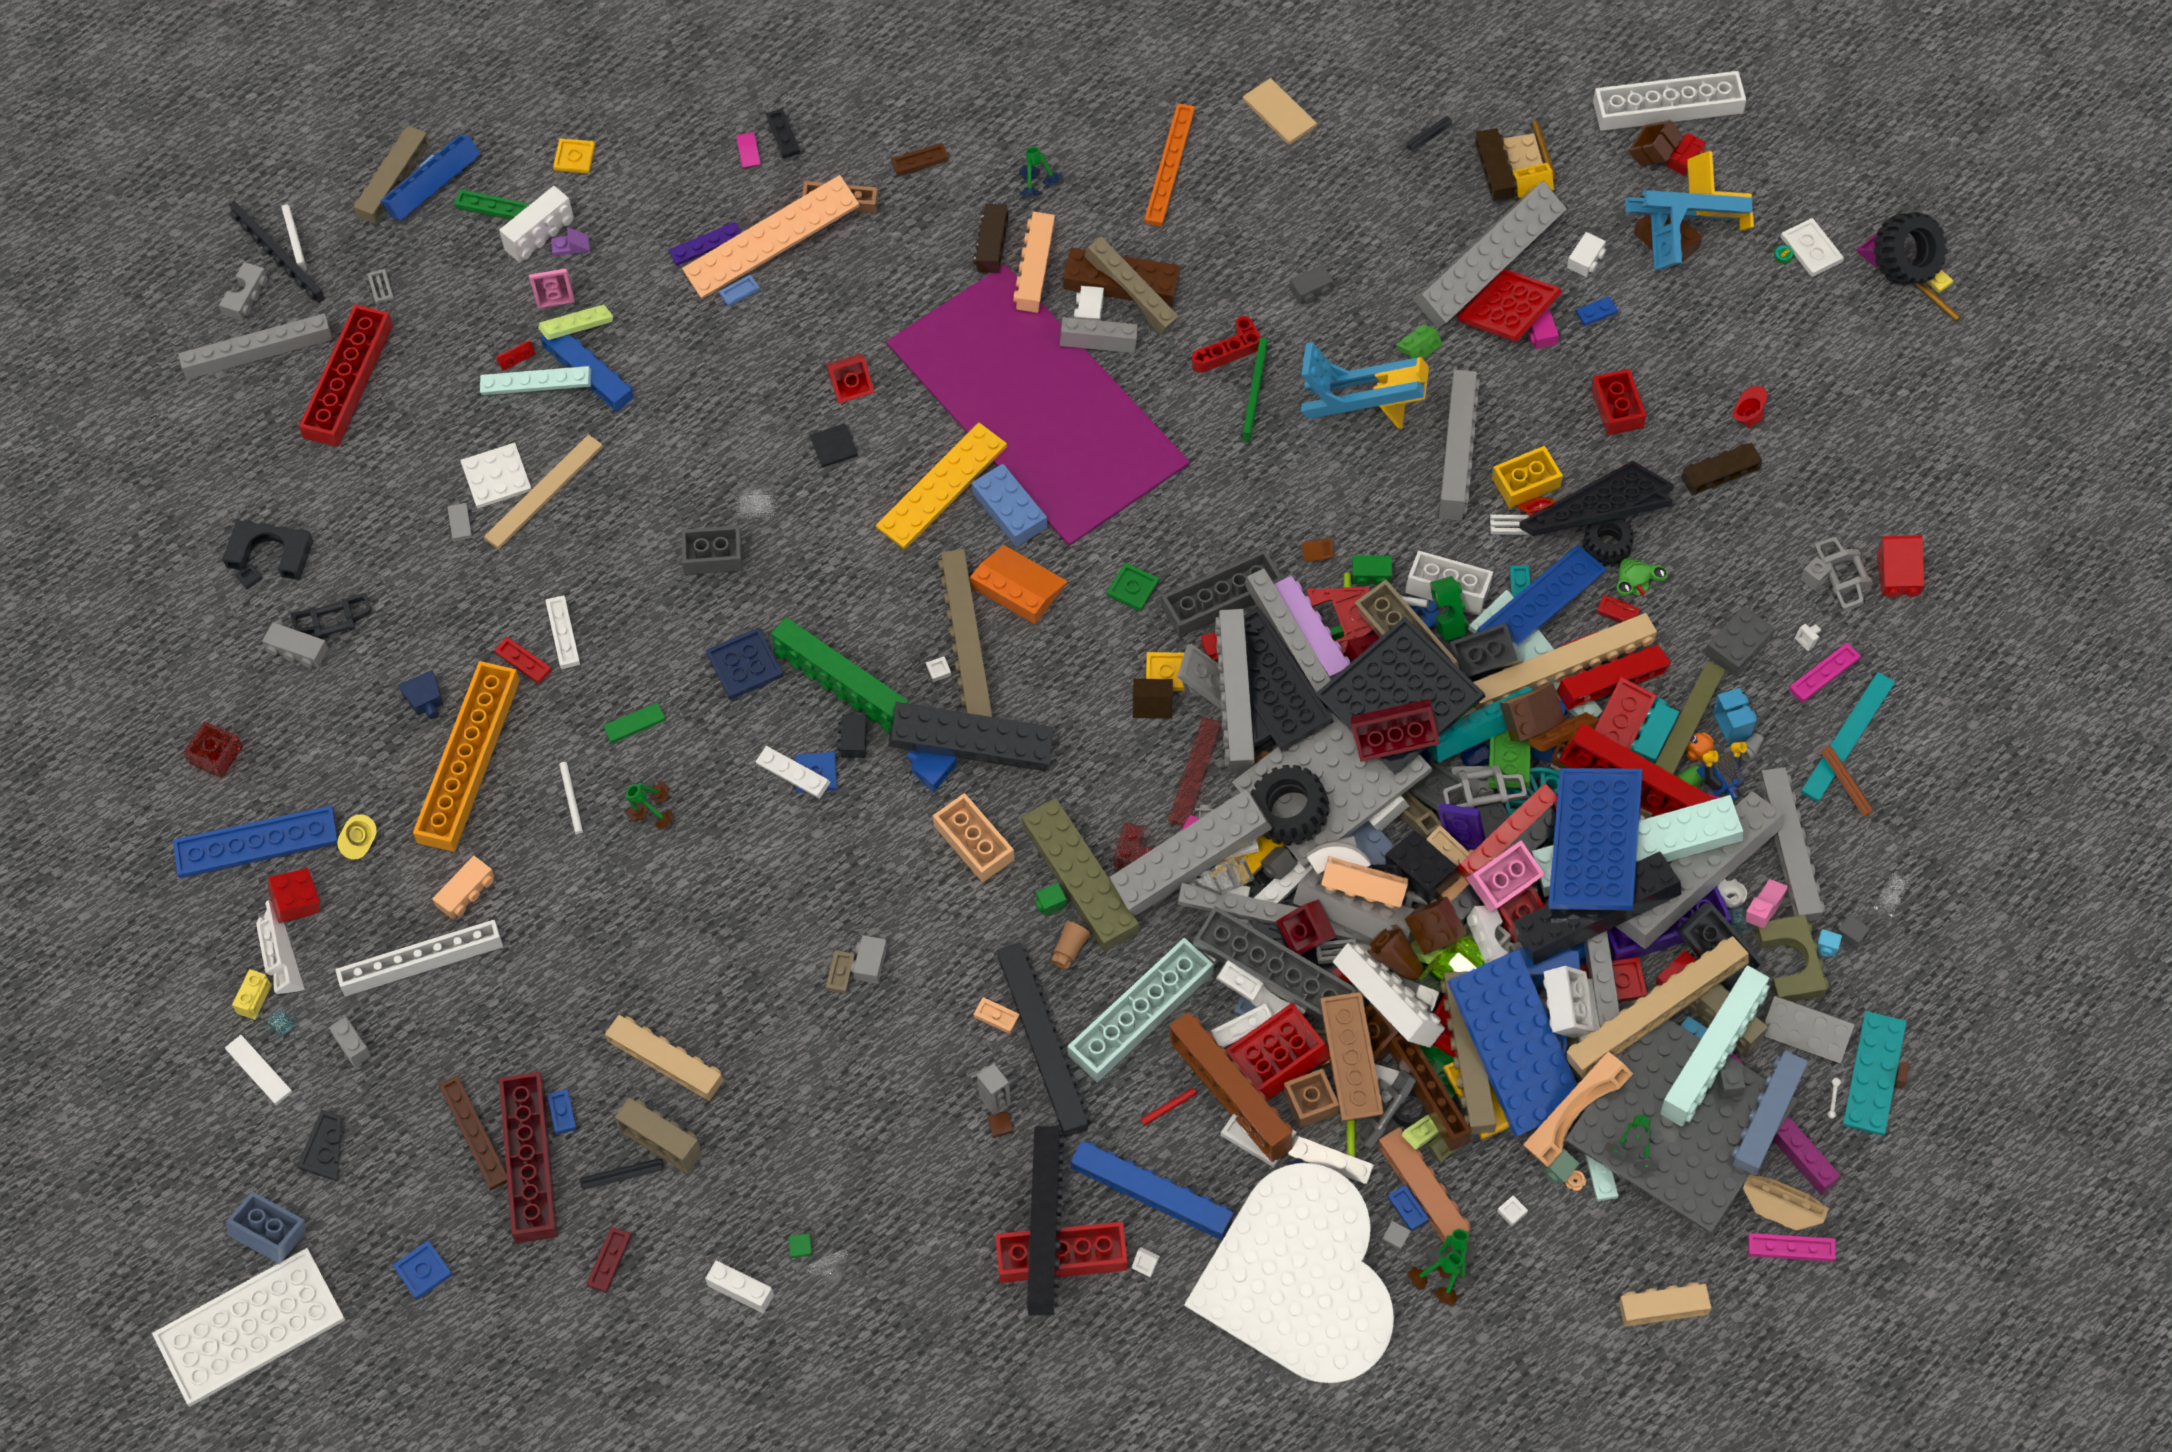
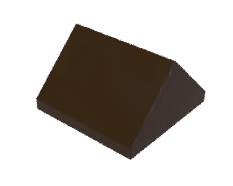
[1133,678,1173,719]

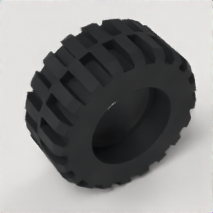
[1873,212,1947,285]
[1251,765,1330,846]

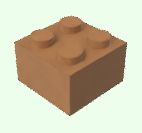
[1283,1069,1339,1129]

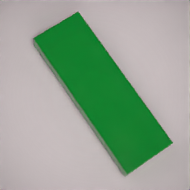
[603,703,666,744]

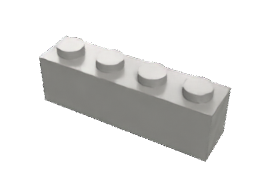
[1060,317,1137,353]

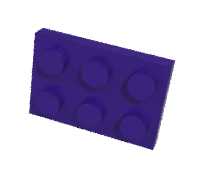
[1438,803,1486,850]

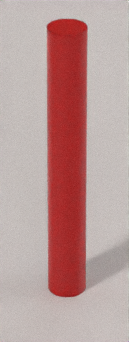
[1140,1087,1197,1126]

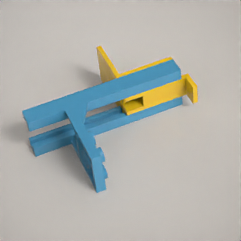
[1625,151,1754,270]
[1301,342,1429,429]

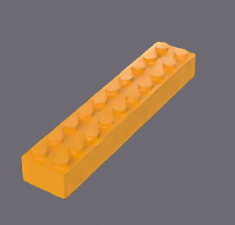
[413,661,520,852]

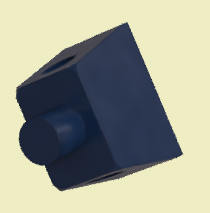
[398,670,443,719]

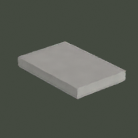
[1177,643,1221,708]

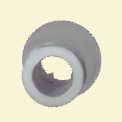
[1740,733,1763,762]

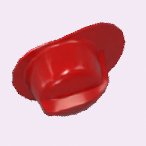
[1732,386,1768,429]
[1518,497,1556,517]

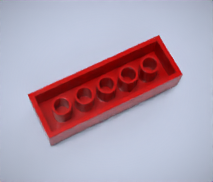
[995,1222,1127,1283]

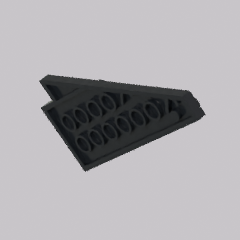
[1519,460,1673,536]
[1244,607,1333,752]

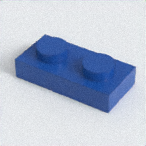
[1576,296,1618,326]
[547,1089,577,1135]
[1387,1185,1429,1232]

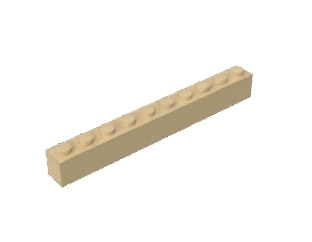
[1473,613,1657,710]
[1567,936,1749,1079]

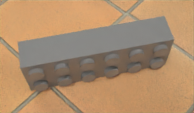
[1293,867,1415,944]

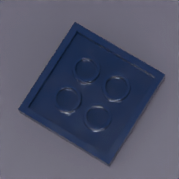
[705,627,784,700]

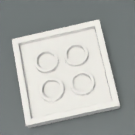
[460,443,532,509]

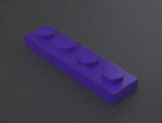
[668,222,741,266]

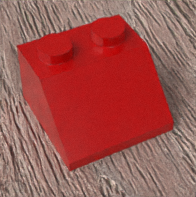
[825,353,875,403]

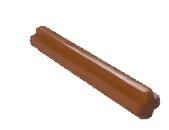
[1821,746,1873,816]

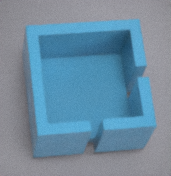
[1713,688,1757,745]

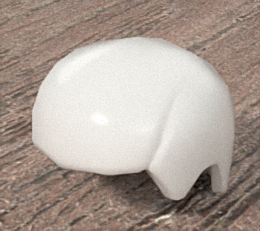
[1717,878,1747,908]

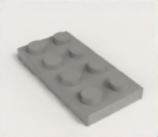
[1764,995,1855,1063]

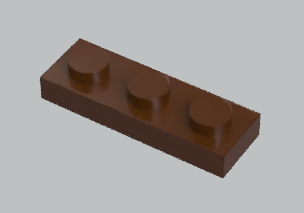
[891,143,949,176]

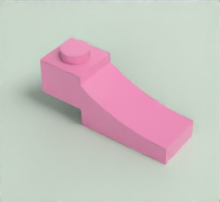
[1745,879,1788,929]

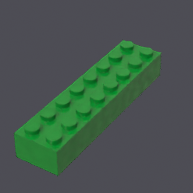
[771,617,909,733]

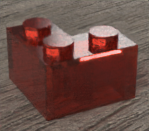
[1114,822,1154,869]

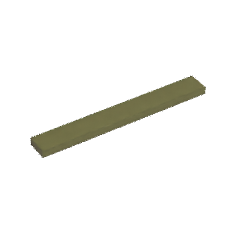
[1655,661,1725,774]

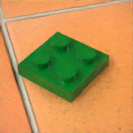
[1107,563,1159,612]

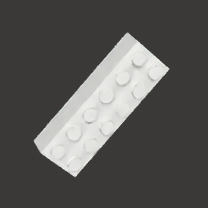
[1333,943,1445,1047]

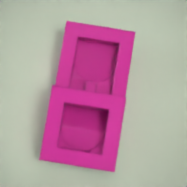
[736,132,761,169]

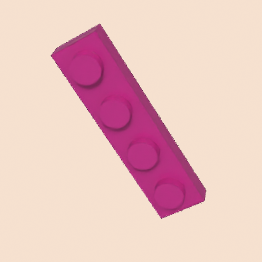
[1789,643,1861,703]
[1748,1233,1836,1262]

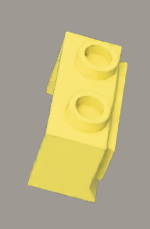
[232,969,272,1020]

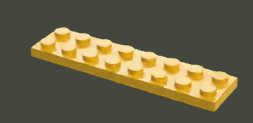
[876,422,1007,550]

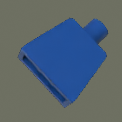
[907,750,957,793]

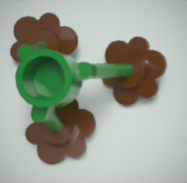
[625,781,674,830]
[1407,1252,1463,1305]

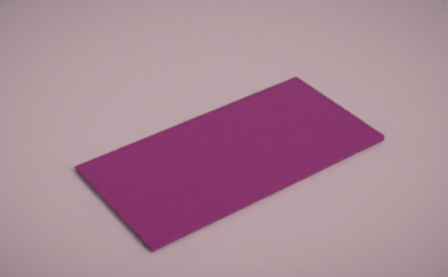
[886,264,1190,546]

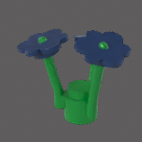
[1019,147,1063,196]

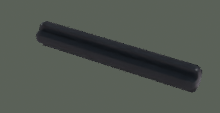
[580,1159,663,1190]

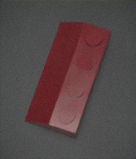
[1351,699,1440,762]

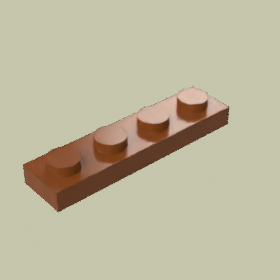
[1528,712,1599,752]

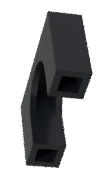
[222,520,313,580]

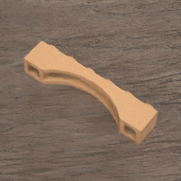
[1523,1051,1633,1167]

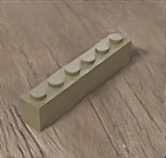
[354,126,429,224]

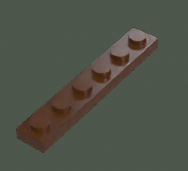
[438,1075,507,1190]

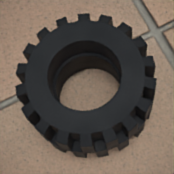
[1583,518,1634,567]

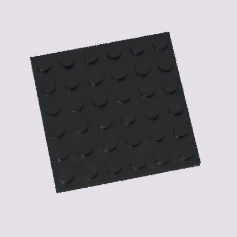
[1315,617,1486,775]

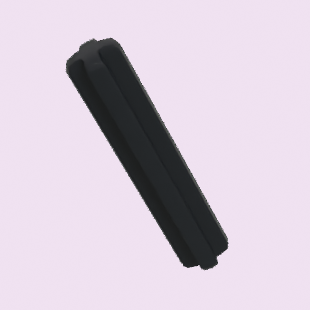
[1407,116,1452,151]

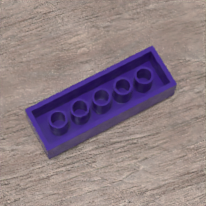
[1607,886,1732,961]

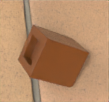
[1301,538,1334,561]

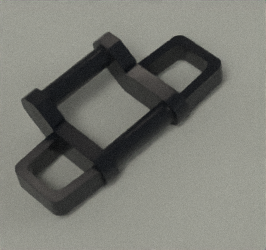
[291,593,372,639]

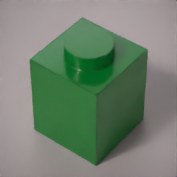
[1034,883,1067,916]

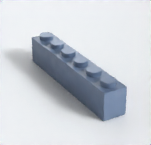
[1732,1051,1808,1176]

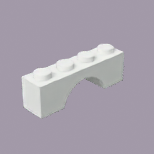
[1466,906,1509,964]

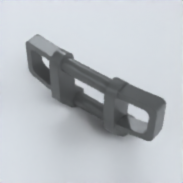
[1356,1069,1416,1149]

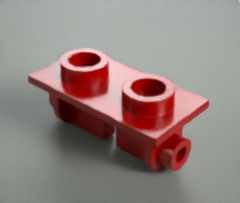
[495,340,536,371]

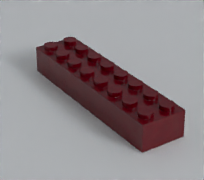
[499,1072,558,1243]

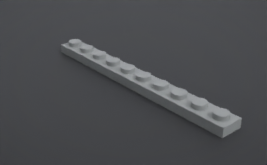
[1177,883,1373,945]

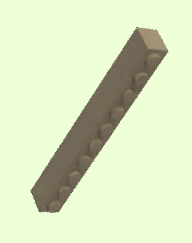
[938,549,992,717]

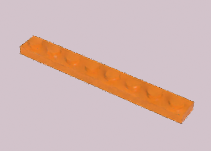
[1144,103,1195,227]

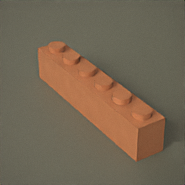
[1378,1127,1471,1249]

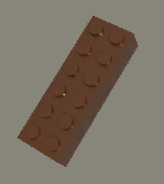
[1063,248,1180,307]

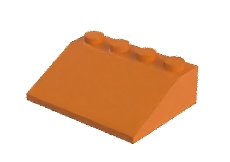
[970,545,1068,625]

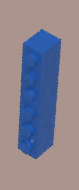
[380,134,480,220]
[540,334,633,412]

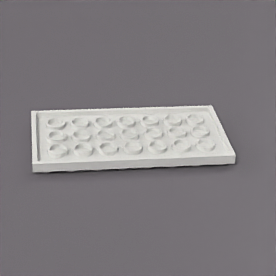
[152,1248,345,1407]

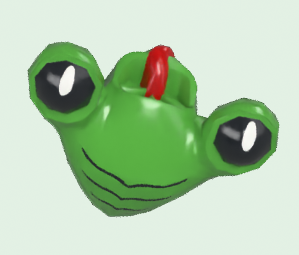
[1616,558,1668,597]

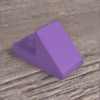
[551,228,590,256]

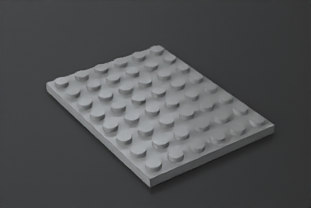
[1232,709,1432,868]

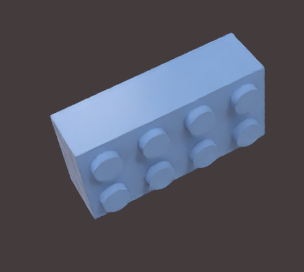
[971,464,1047,547]

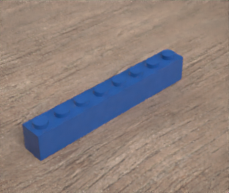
[1070,1141,1233,1240]

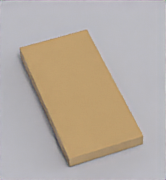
[1243,78,1317,145]

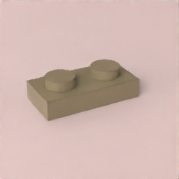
[826,950,855,994]

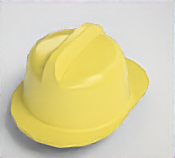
[337,814,377,860]

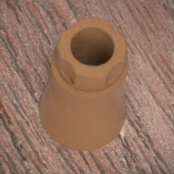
[1051,921,1091,970]

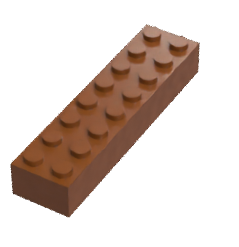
[1169,1012,1293,1163]

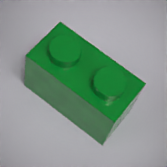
[1352,555,1392,587]

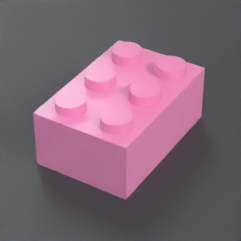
[1466,840,1545,912]

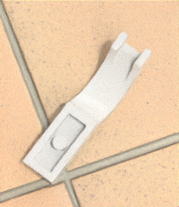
[1216,960,1306,1016]

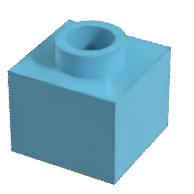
[1817,929,1842,957]

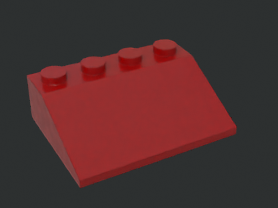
[1225,1002,1330,1102]

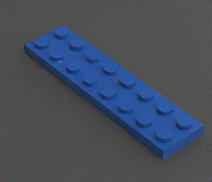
[1476,545,1607,647]
[173,805,338,878]

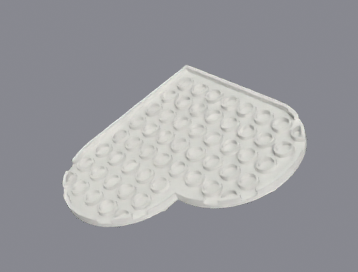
[1184,1163,1394,1383]

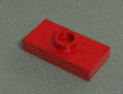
[1596,595,1640,623]

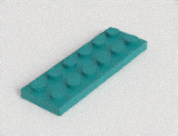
[1842,1011,1906,1136]

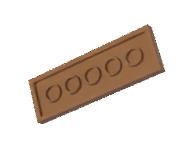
[1320,992,1384,1122]

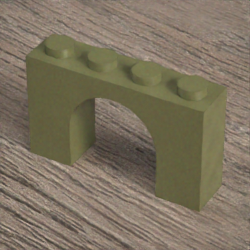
[1755,915,1829,1002]

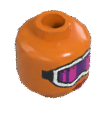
[1685,732,1715,762]

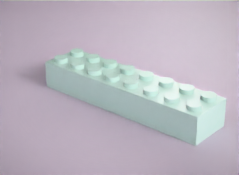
[1067,938,1214,1083]
[1660,965,1770,1127]

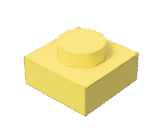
[1927,270,1953,293]

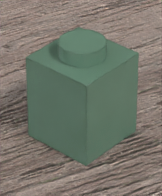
[1541,1149,1580,1184]

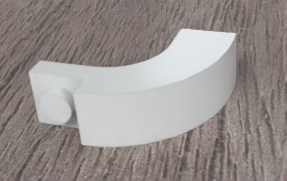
[1307,842,1371,874]

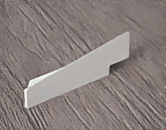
[256,900,305,994]

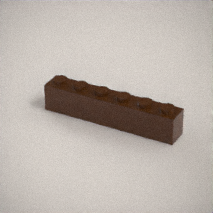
[1389,1034,1472,1151]

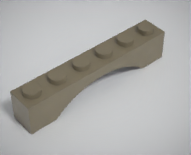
[1084,236,1178,335]
[1400,790,1441,839]

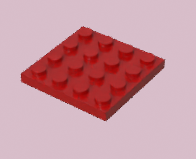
[1457,269,1562,342]

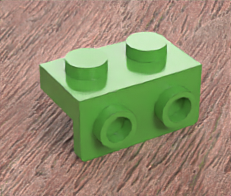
[1396,324,1442,359]

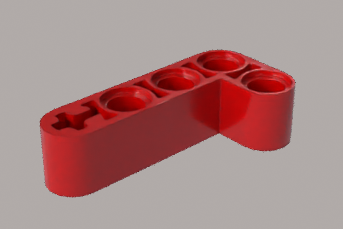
[1192,316,1260,373]

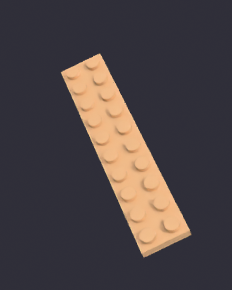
[682,175,860,299]

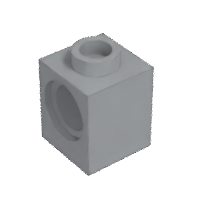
[1801,557,1832,591]

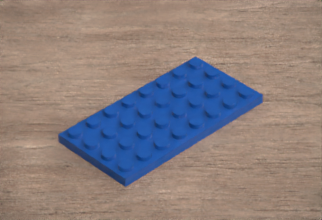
[1549,768,1643,910]
[1447,949,1577,1137]

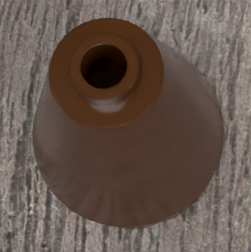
[1367,924,1423,981]

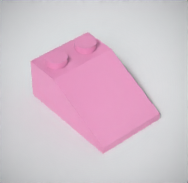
[529,269,574,308]

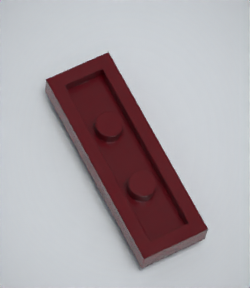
[586,1227,632,1293]

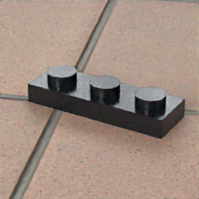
[766,108,800,159]

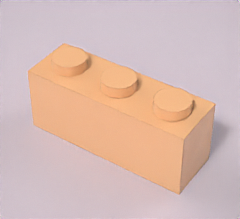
[433,856,495,920]

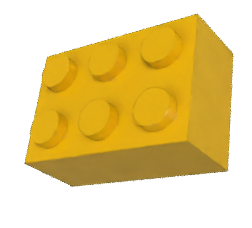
[1492,446,1563,508]

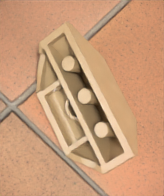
[1743,1174,1829,1230]

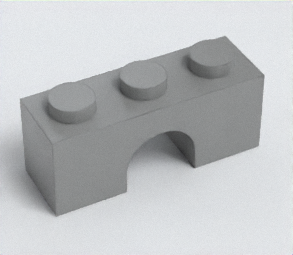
[219,262,268,321]

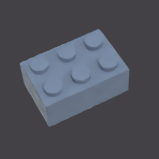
[226,1191,305,1264]

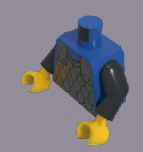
[1696,742,1747,802]

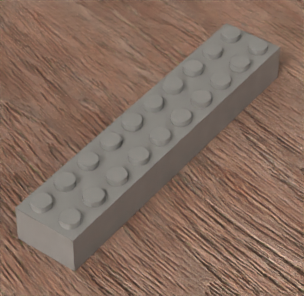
[1413,181,1566,327]
[1615,791,1784,949]

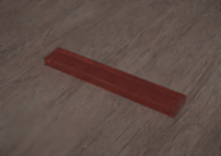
[1168,717,1222,826]

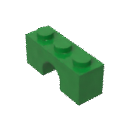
[1430,576,1468,641]

